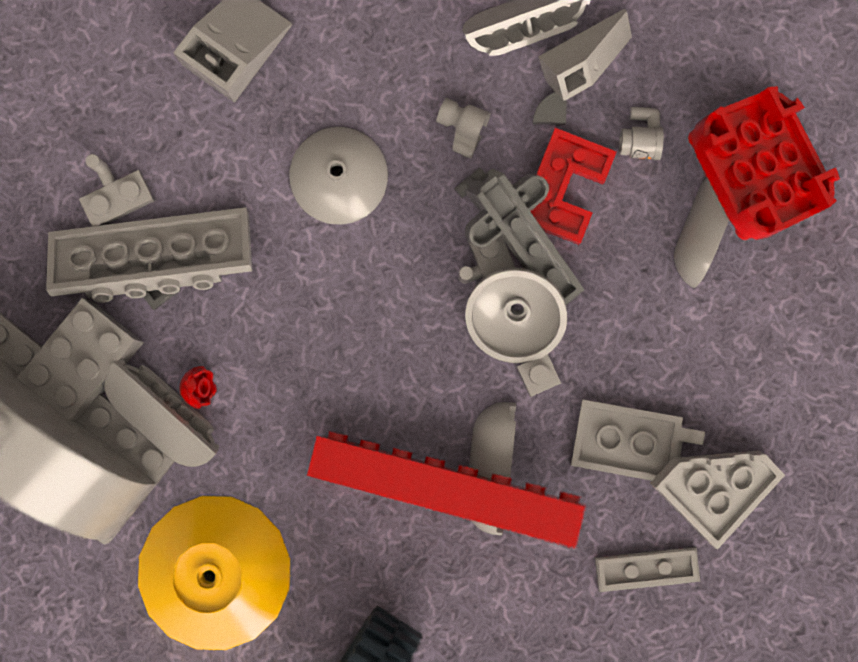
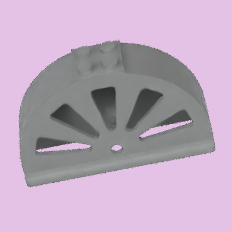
[0,298,174,545]

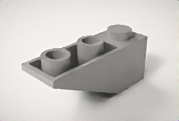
[538,9,632,101]

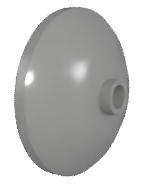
[289,127,388,225]
[465,268,567,363]

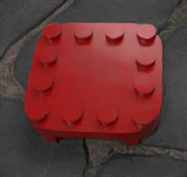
[688,86,840,240]

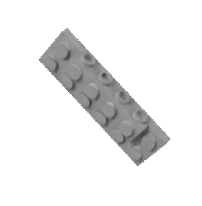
[46,207,252,303]

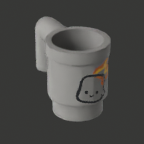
[619,107,664,160]

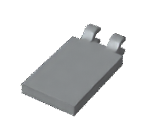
[571,399,705,481]

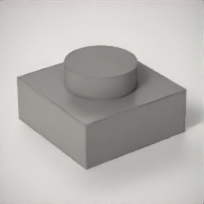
[517,354,561,397]

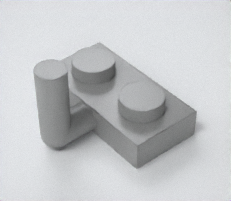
[458,236,515,284]

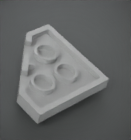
[650,450,785,550]

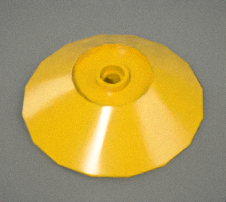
[138,496,290,650]

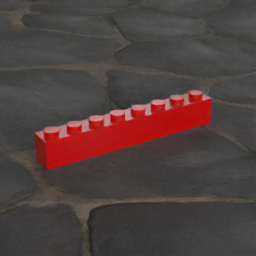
[307,431,587,548]

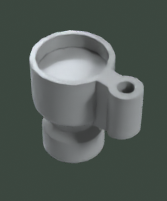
[436,98,490,159]

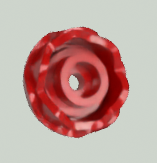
[179,366,217,409]

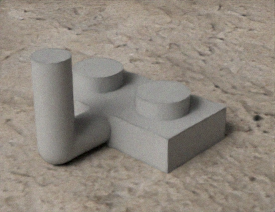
[79,154,155,227]

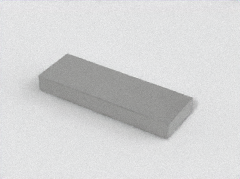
[595,547,700,592]

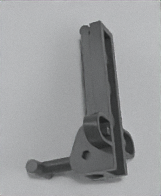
[454,168,585,305]

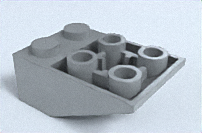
[173,0,292,103]

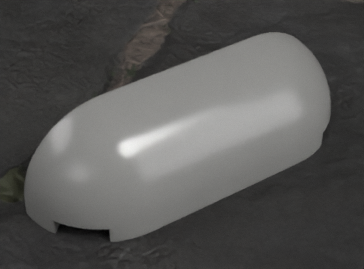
[463,0,590,56]
[674,176,729,288]
[104,359,219,467]
[469,402,516,536]

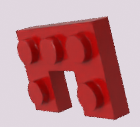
[530,128,617,245]

